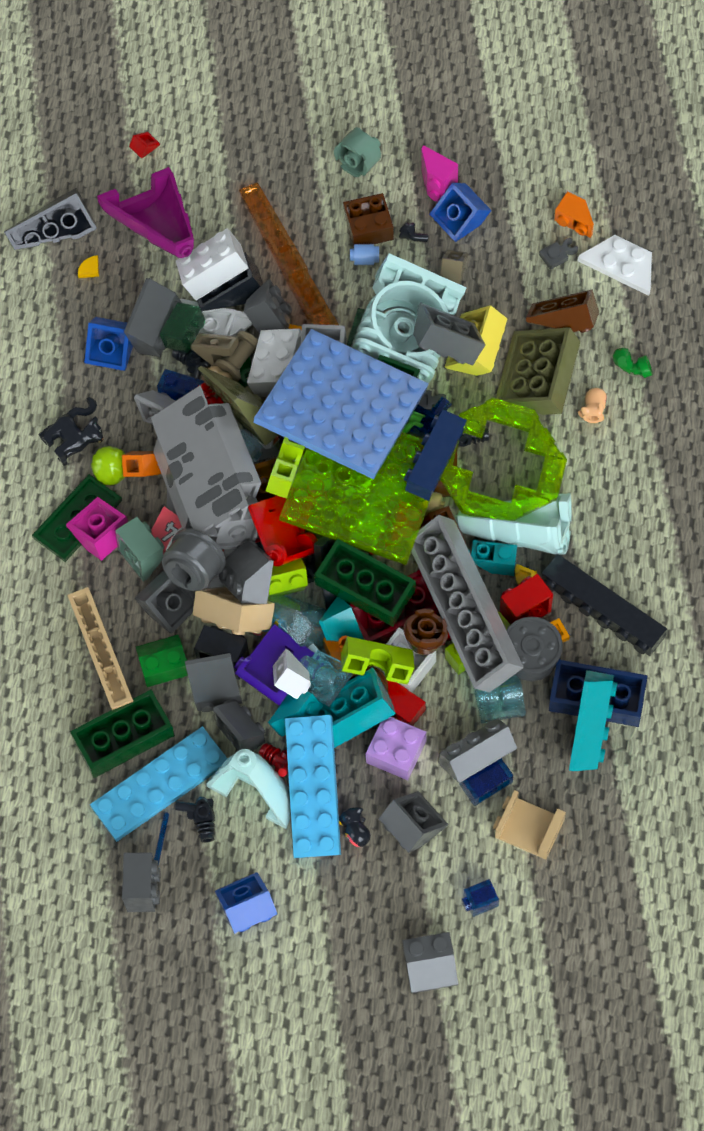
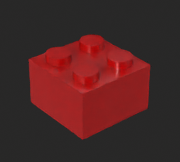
[500,574,553,625]

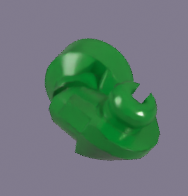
[613,348,653,378]

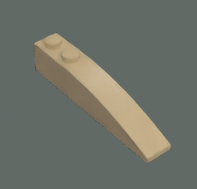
[67,587,133,710]

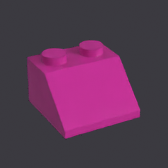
[421,145,458,202]
[66,497,128,561]

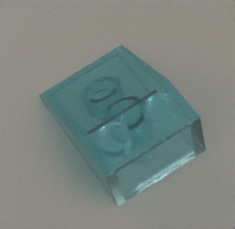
[268,595,327,647]

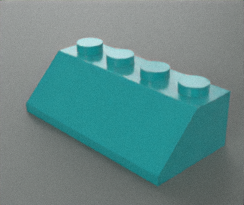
[317,668,396,748]
[569,670,617,771]

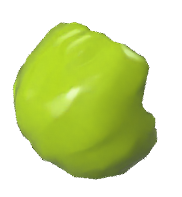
[91,446,125,485]

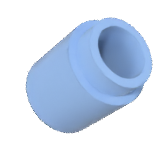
[350,244,379,265]

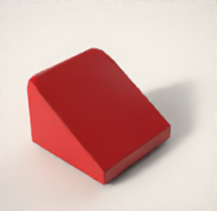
[129,132,160,159]

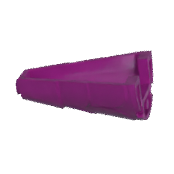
[97,167,194,258]

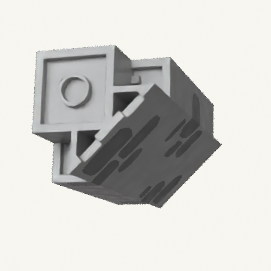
[150,385,261,549]

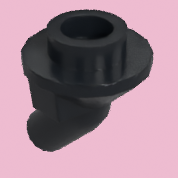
[399,222,428,242]

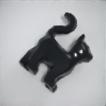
[38,397,104,466]

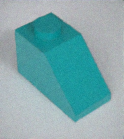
[268,691,323,737]

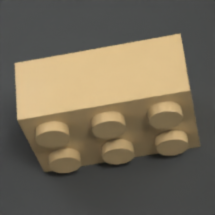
[193,587,275,635]

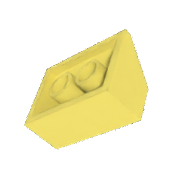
[445,305,507,376]

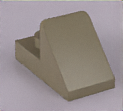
[191,333,239,366]

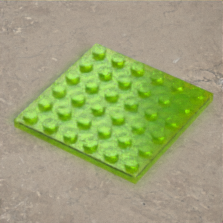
[279,432,432,565]

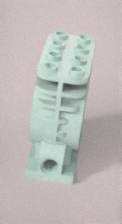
[351,253,466,383]

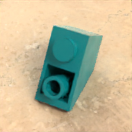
[471,540,517,576]

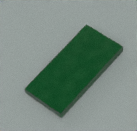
[32,474,122,562]

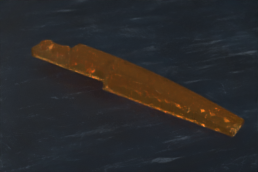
[239,182,339,325]

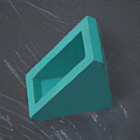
[319,597,364,641]

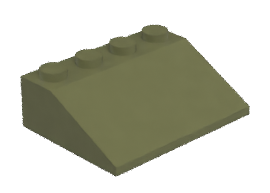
[494,327,581,415]
[198,366,279,446]

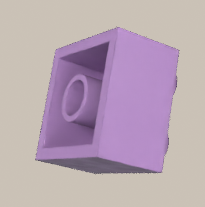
[366,717,426,780]

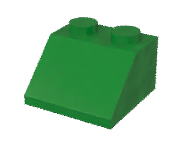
[136,635,188,687]

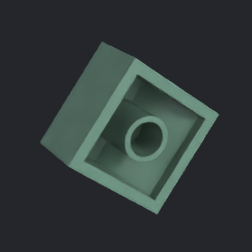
[115,517,164,582]

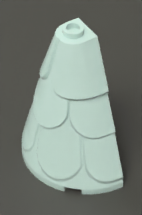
[455,493,572,554]
[206,749,291,829]

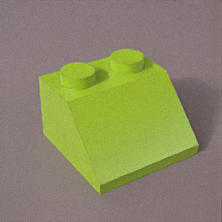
[268,558,308,599]

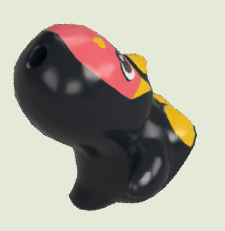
[339,807,371,847]

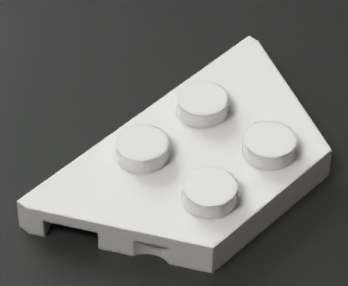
[578,235,652,296]
[180,299,252,343]

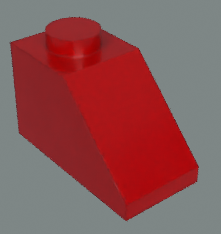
[387,681,426,726]

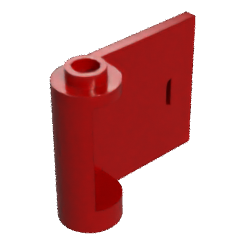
[248,496,318,567]

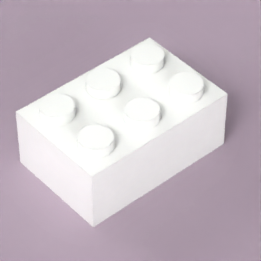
[176,228,248,301]
[247,329,302,397]

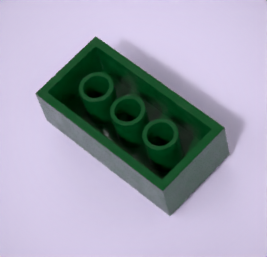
[314,538,416,627]
[70,689,175,778]

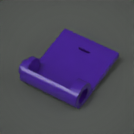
[234,624,318,706]

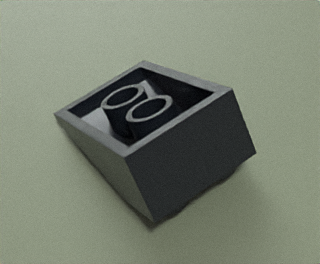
[197,252,263,311]

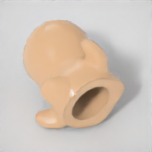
[578,388,607,423]

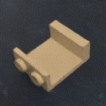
[493,790,566,859]

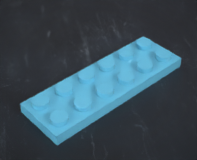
[285,715,341,858]
[90,726,228,842]

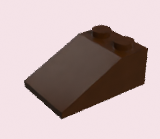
[526,289,599,333]

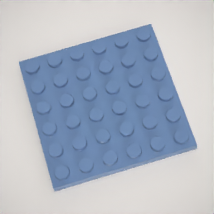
[253,329,429,479]

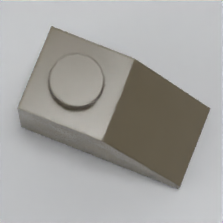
[440,250,468,284]

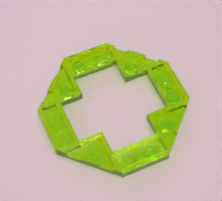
[440,398,567,521]

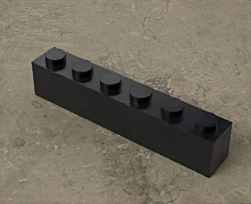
[541,554,668,656]

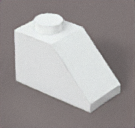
[273,649,311,699]

